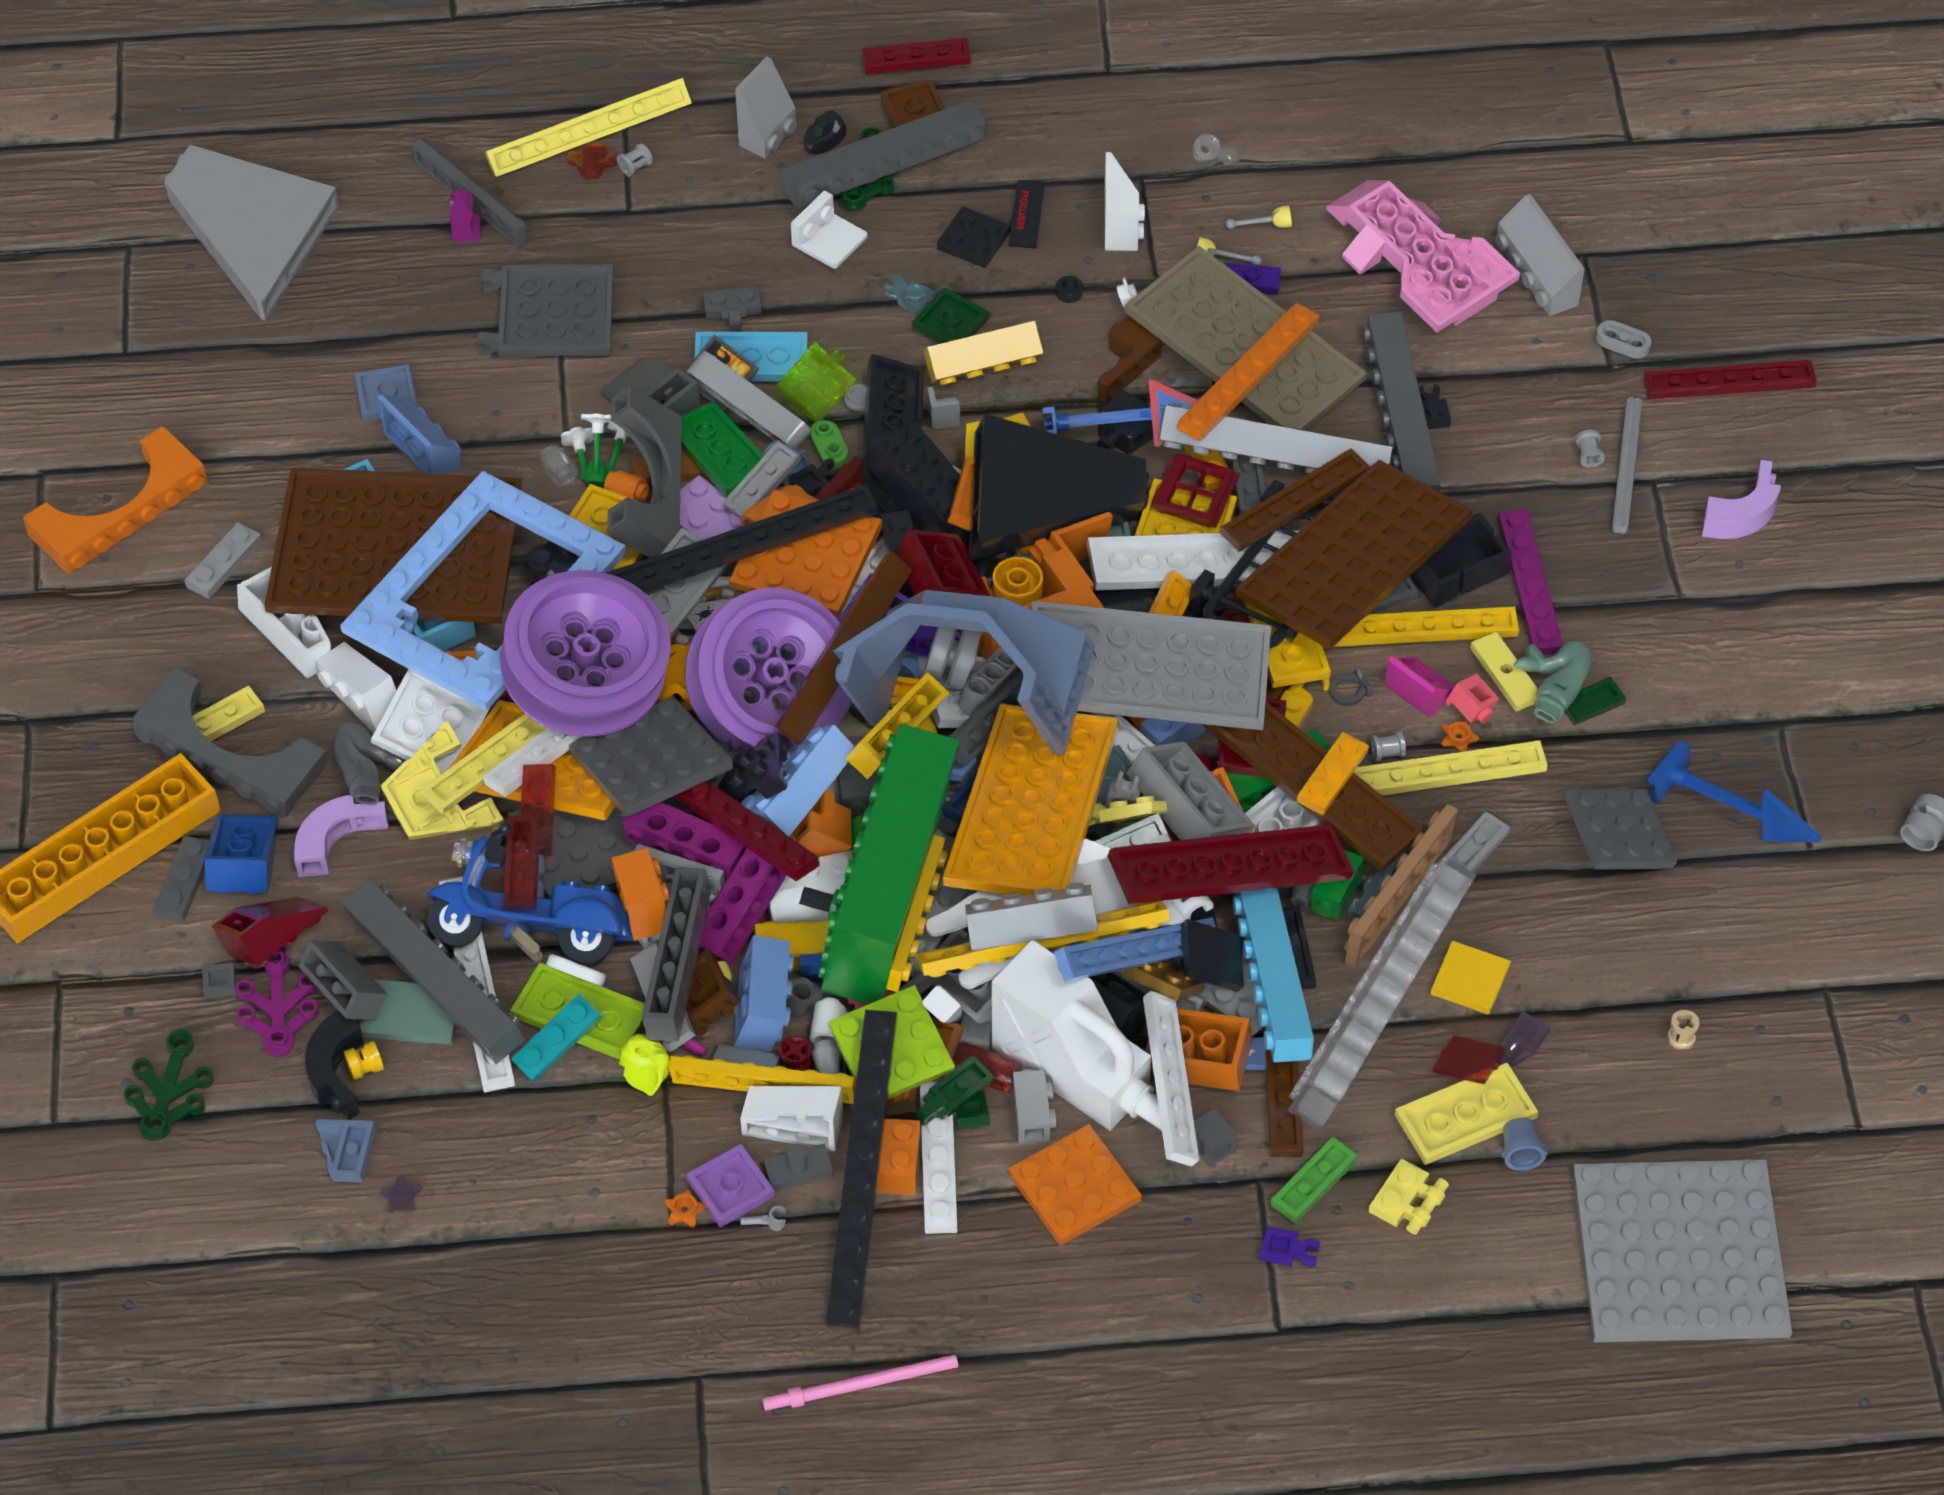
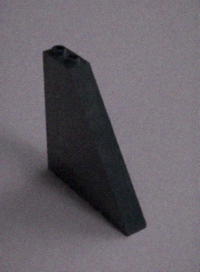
[969,414,1149,560]

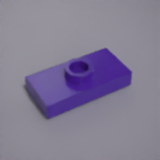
[1226,263,1281,295]

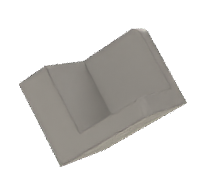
[927,387,960,429]

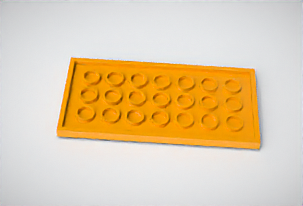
[943,704,1119,896]

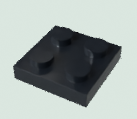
[937,206,1011,268]

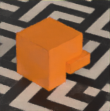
[792,789,852,857]

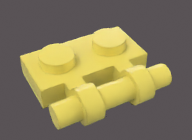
[1369,1158,1449,1235]

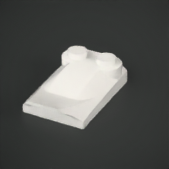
[1245,787,1324,832]

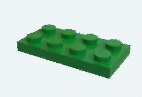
[681,401,764,498]

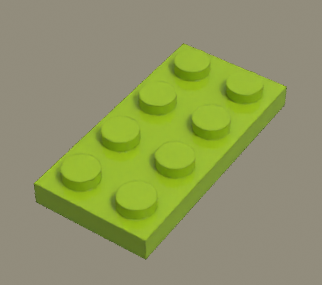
[510,962,645,1059]

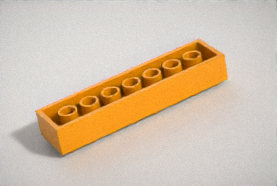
[0,753,221,944]

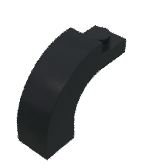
[305,1010,364,1120]

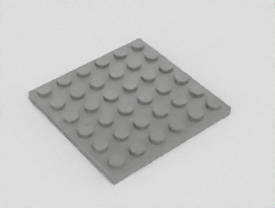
[1572,1160,1792,1342]

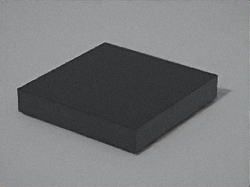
[1181,919,1244,992]

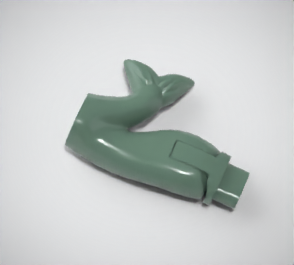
[1514,641,1592,724]

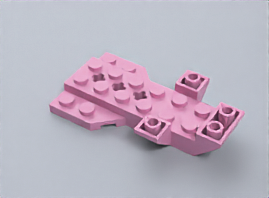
[1326,180,1520,333]

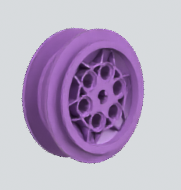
[500,570,671,737]
[685,587,852,751]

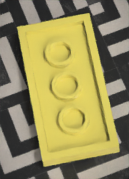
[1395,1063,1538,1165]

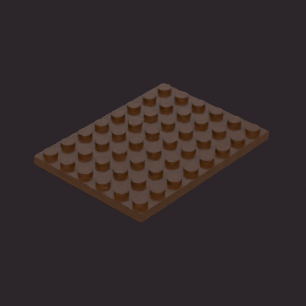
[264,468,522,623]

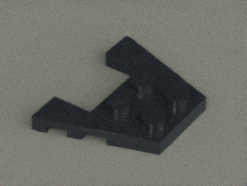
[698,733,788,824]

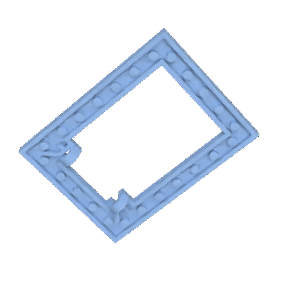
[341,471,626,711]

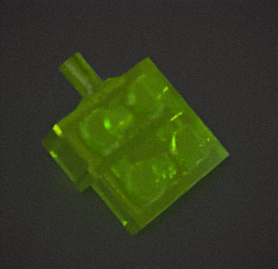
[775,342,856,423]

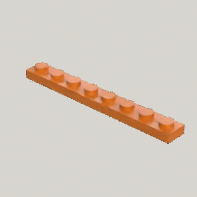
[1177,302,1320,442]

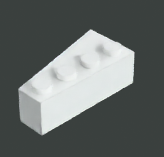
[237,567,331,678]

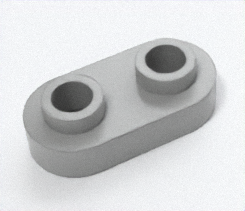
[1596,320,1651,359]

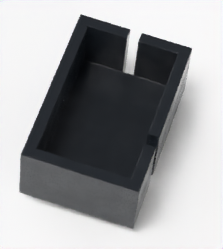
[1410,512,1512,607]

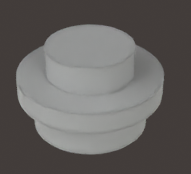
[845,384,867,411]

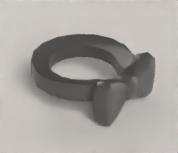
[1330,667,1373,706]

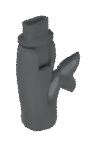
[334,723,406,805]

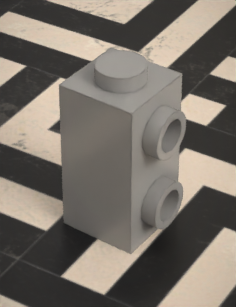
[1013,1069,1056,1143]

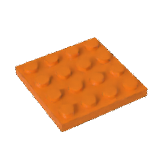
[729,490,883,618]

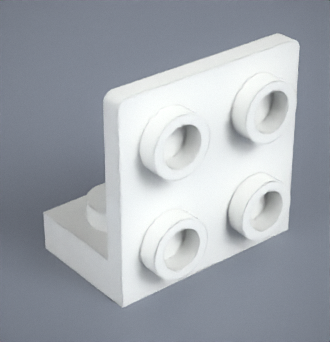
[791,190,868,269]

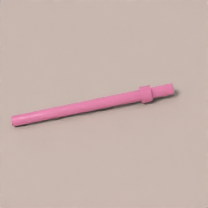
[762,1355,958,1411]

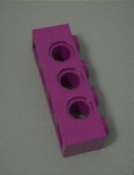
[622,802,746,882]
[699,848,787,965]

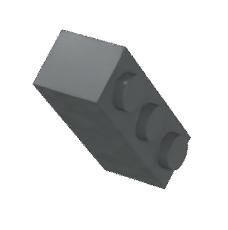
[298,940,387,1020]

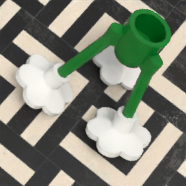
[561,414,629,488]

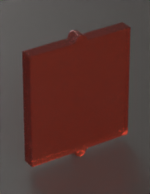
[1433,1035,1505,1085]

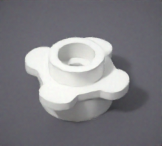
[1117,278,1138,307]

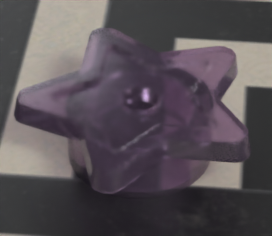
[380,1175,422,1212]

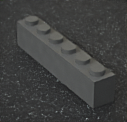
[642,868,711,1041]

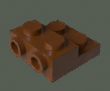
[686,949,741,1036]

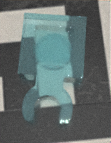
[884,275,935,315]

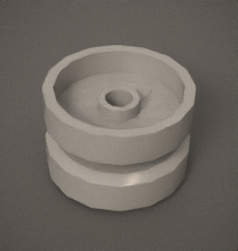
[922,627,981,691]

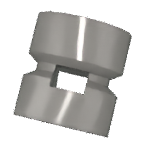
[1900,794,1944,852]

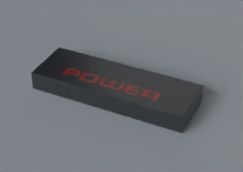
[1009,180,1045,249]

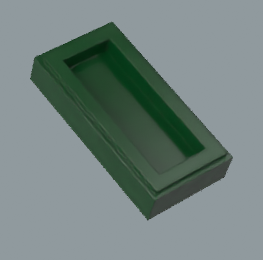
[1565,676,1626,726]

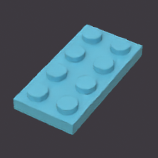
[694,332,808,382]

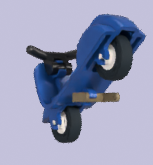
[427,822,633,965]

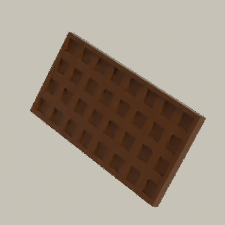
[1235,460,1473,650]

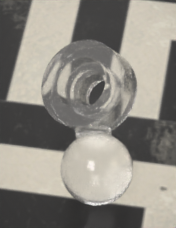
[1192,134,1241,166]

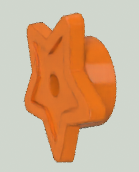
[1441,721,1479,752]
[665,1190,706,1228]

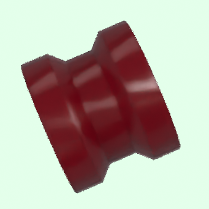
[780,1035,812,1071]

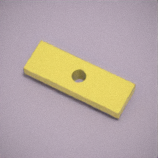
[1470,632,1538,712]

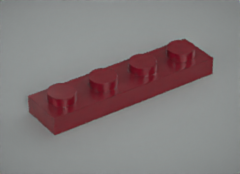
[862,38,971,75]

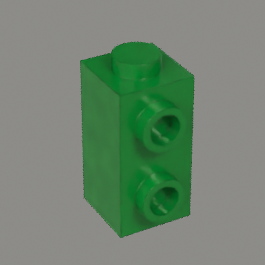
[1311,850,1364,920]

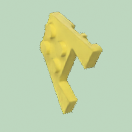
[380,721,504,840]

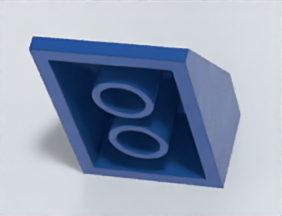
[204,814,278,895]

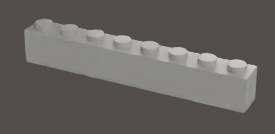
[1159,405,1392,474]

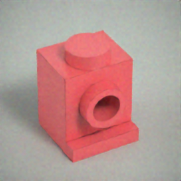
[1445,673,1500,723]

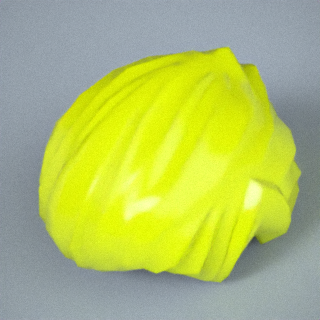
[618,1034,669,1096]

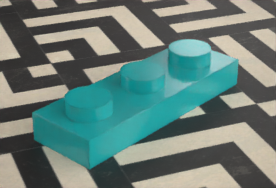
[511,993,603,1083]

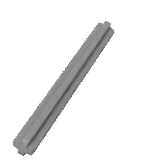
[1612,397,1642,534]

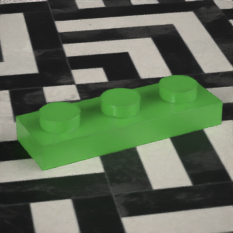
[1271,1137,1358,1224]

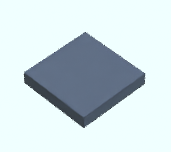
[354,364,418,422]

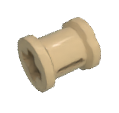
[1667,1010,1700,1050]

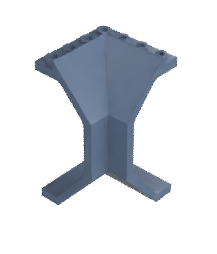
[833,590,1095,755]

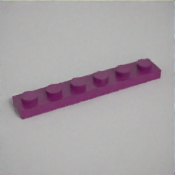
[1498,509,1563,655]

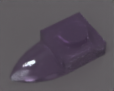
[1498,1011,1551,1068]

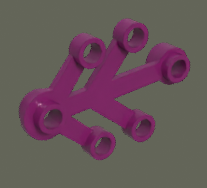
[235,950,319,1057]

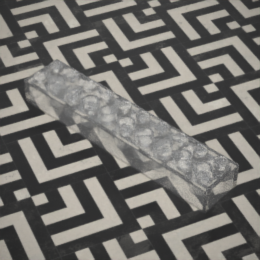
[1288,856,1476,1131]

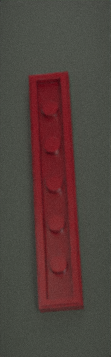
[1644,360,1817,399]

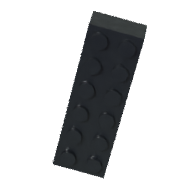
[862,422,1017,577]

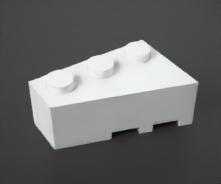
[315,642,397,734]
[740,1086,843,1151]

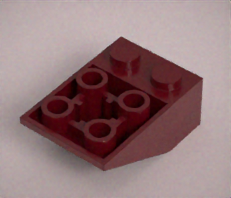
[212,897,329,966]

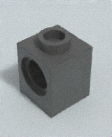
[1193,1108,1237,1167]

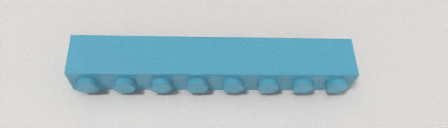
[1233,888,1314,1062]

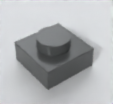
[202,962,236,999]

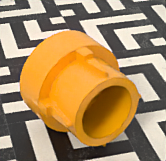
[993,557,1043,606]

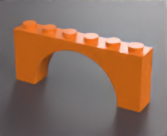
[22,426,208,575]

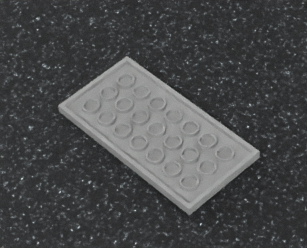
[1032,601,1271,730]

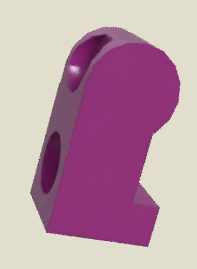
[449,189,481,242]

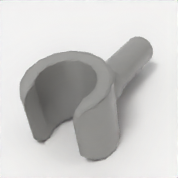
[741,1206,786,1231]

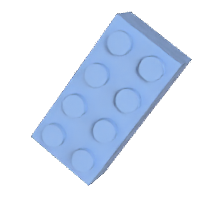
[741,724,855,836]

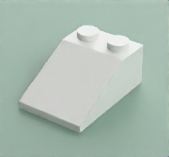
[1104,152,1145,251]

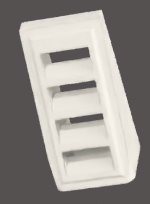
[923,985,963,1023]

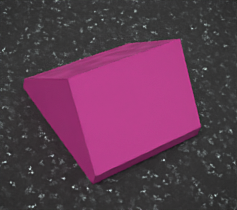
[1384,655,1455,718]

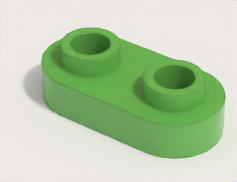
[810,420,848,470]

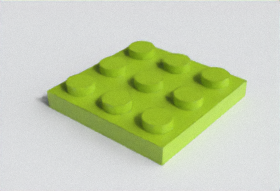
[828,985,955,1099]

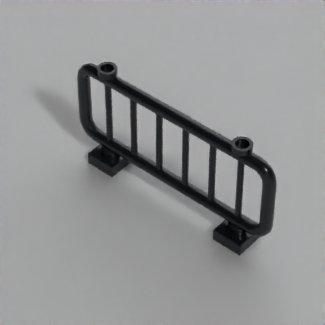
[1188,480,1334,649]

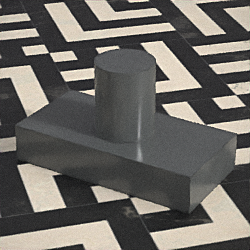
[763,1144,834,1191]

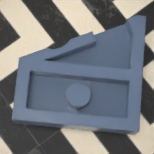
[315,1119,378,1182]

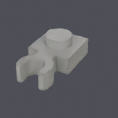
[1105,771,1141,809]

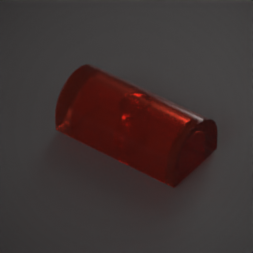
[953,1041,1022,1094]

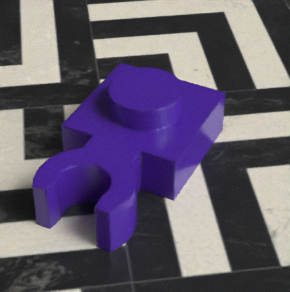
[1260,1226,1320,1267]

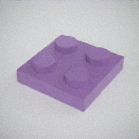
[686,1144,775,1227]

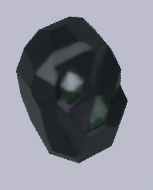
[803,110,846,154]

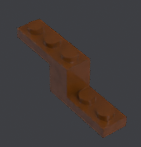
[1097,315,1162,404]

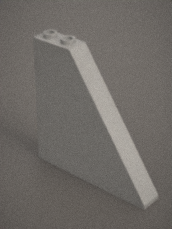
[164,145,339,321]

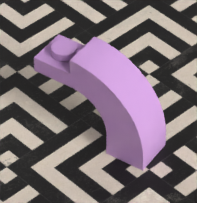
[1702,460,1781,539]
[294,795,388,877]

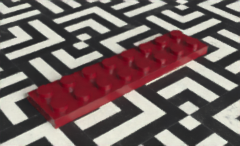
[1107,824,1354,904]

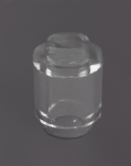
[540,445,578,487]

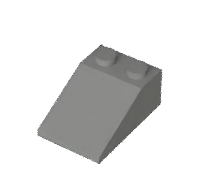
[735,56,797,159]

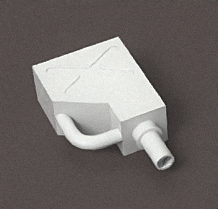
[992,940,1162,1131]

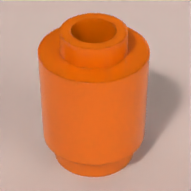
[604,470,649,502]

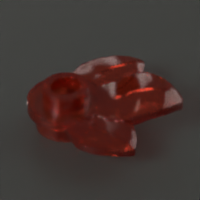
[567,142,619,179]

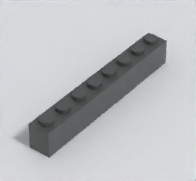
[781,101,985,209]
[1362,312,1441,492]
[341,879,525,1065]

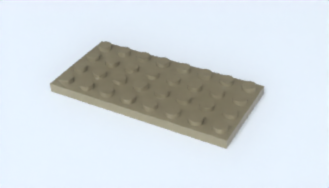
[1124,246,1367,431]

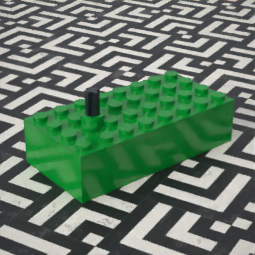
[799,723,959,1004]

